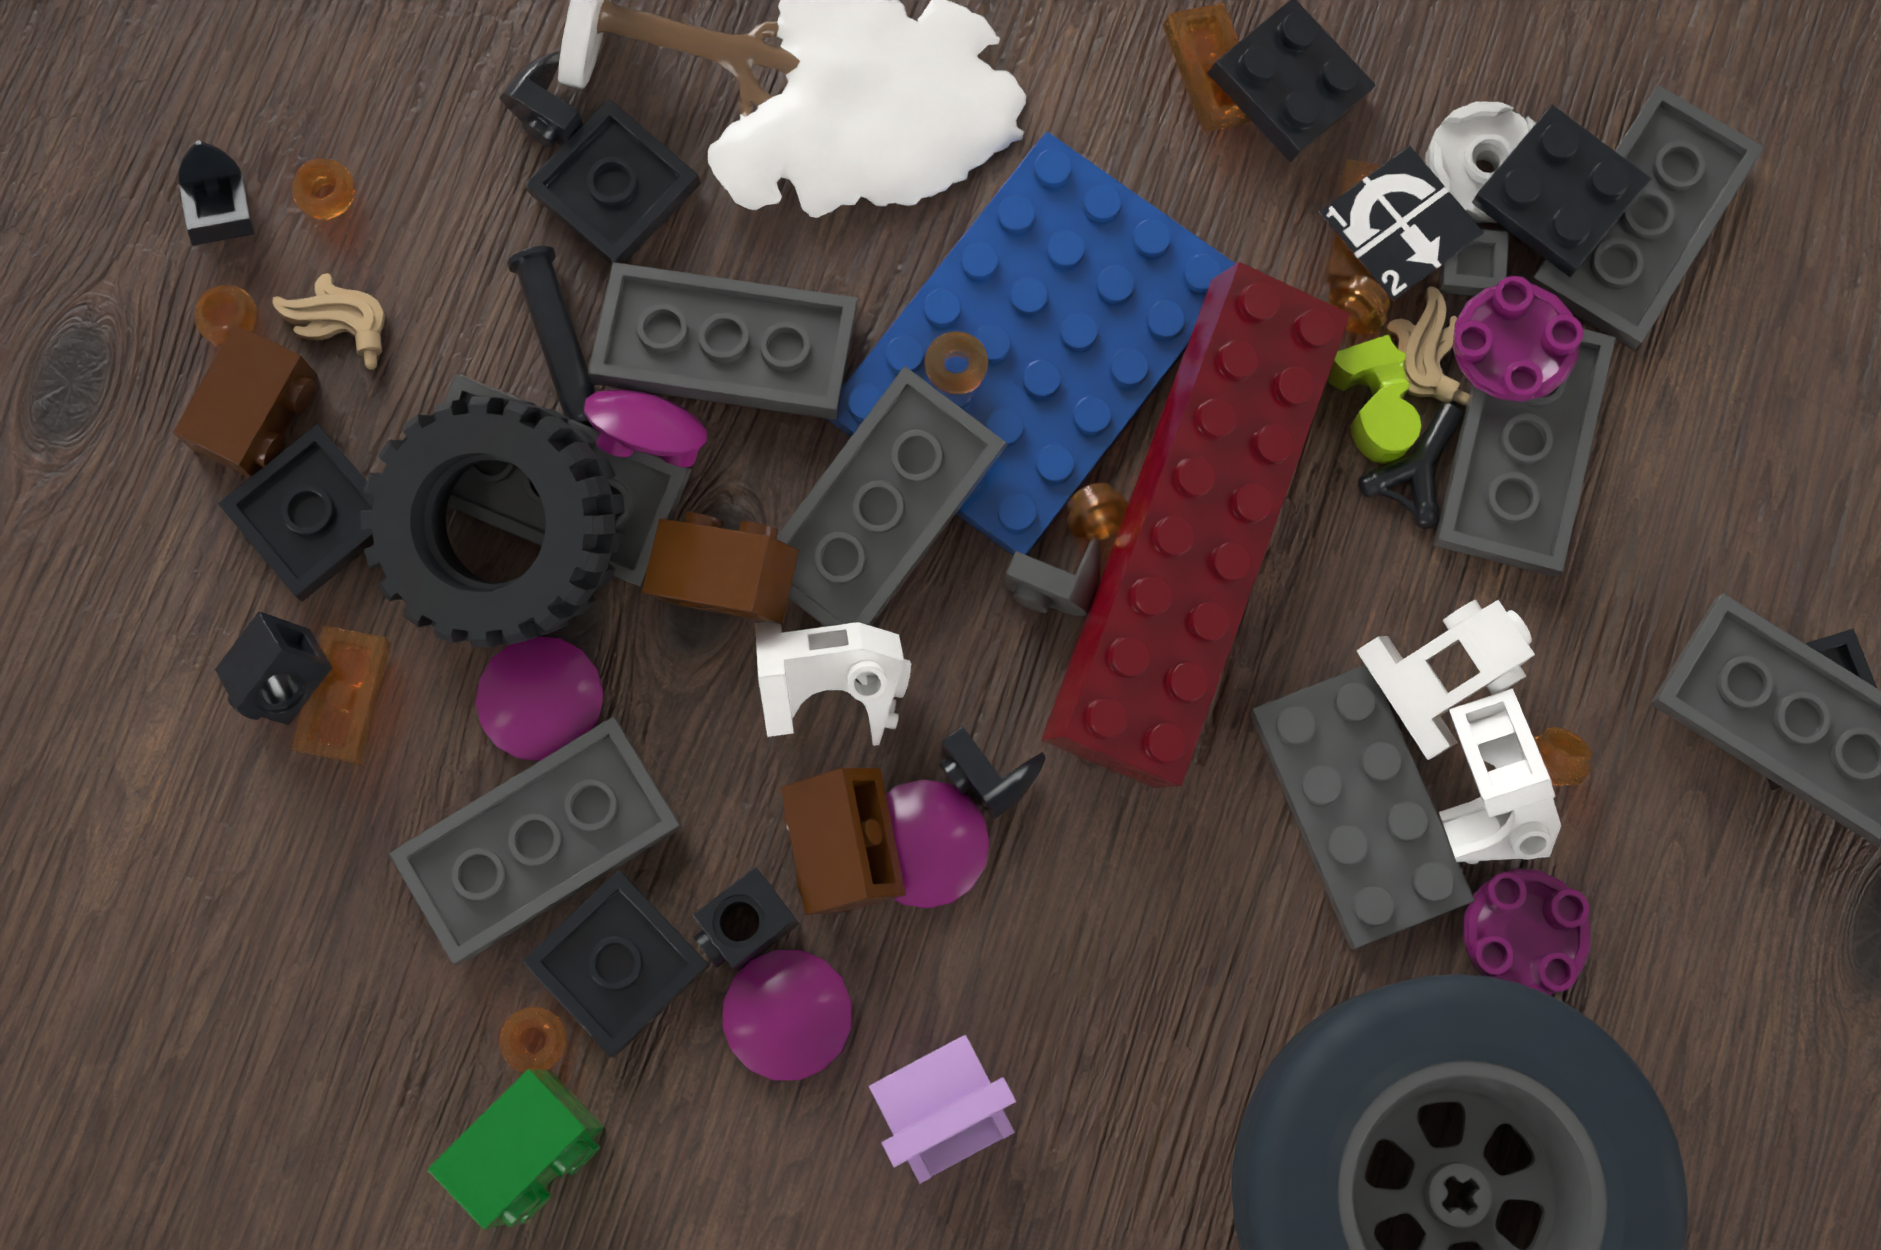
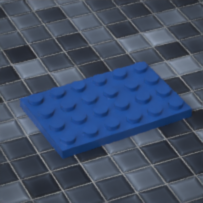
[825,131,1235,556]

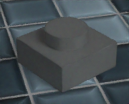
[1439,229,1509,296]

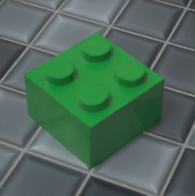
[427,1069,605,1230]

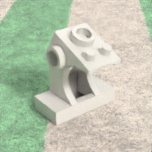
[1356,600,1535,760]
[755,622,911,746]
[1439,688,1561,864]

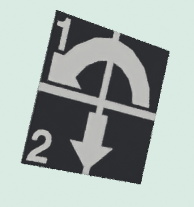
[1319,146,1484,300]

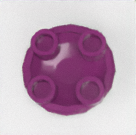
[1452,276,1583,402]
[584,389,707,467]
[476,636,604,761]
[886,779,990,909]
[1463,869,1590,995]
[723,950,852,1080]

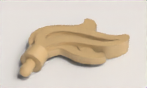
[272,273,385,370]
[1386,286,1470,406]

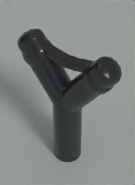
[1358,403,1464,529]

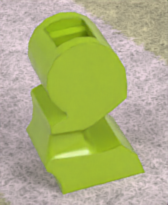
[1327,334,1421,464]

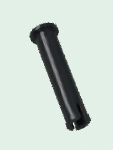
[507,246,596,429]

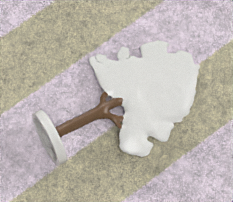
[558,0,1026,218]

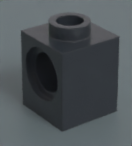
[215,611,333,725]
[693,867,800,972]

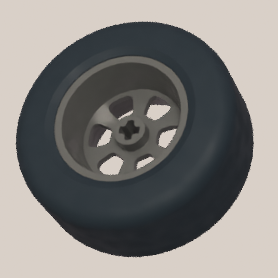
[1231,974,1688,1250]

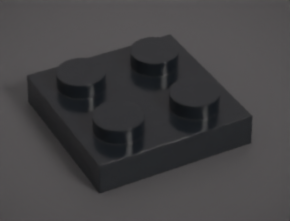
[1207,0,1376,162]
[525,99,701,265]
[1472,105,1652,278]
[218,424,374,602]
[522,870,710,1058]

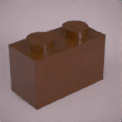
[173,324,317,478]
[642,512,799,624]
[781,768,906,915]

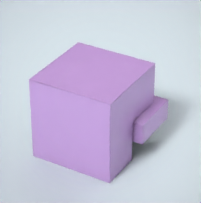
[869,1034,1016,1184]

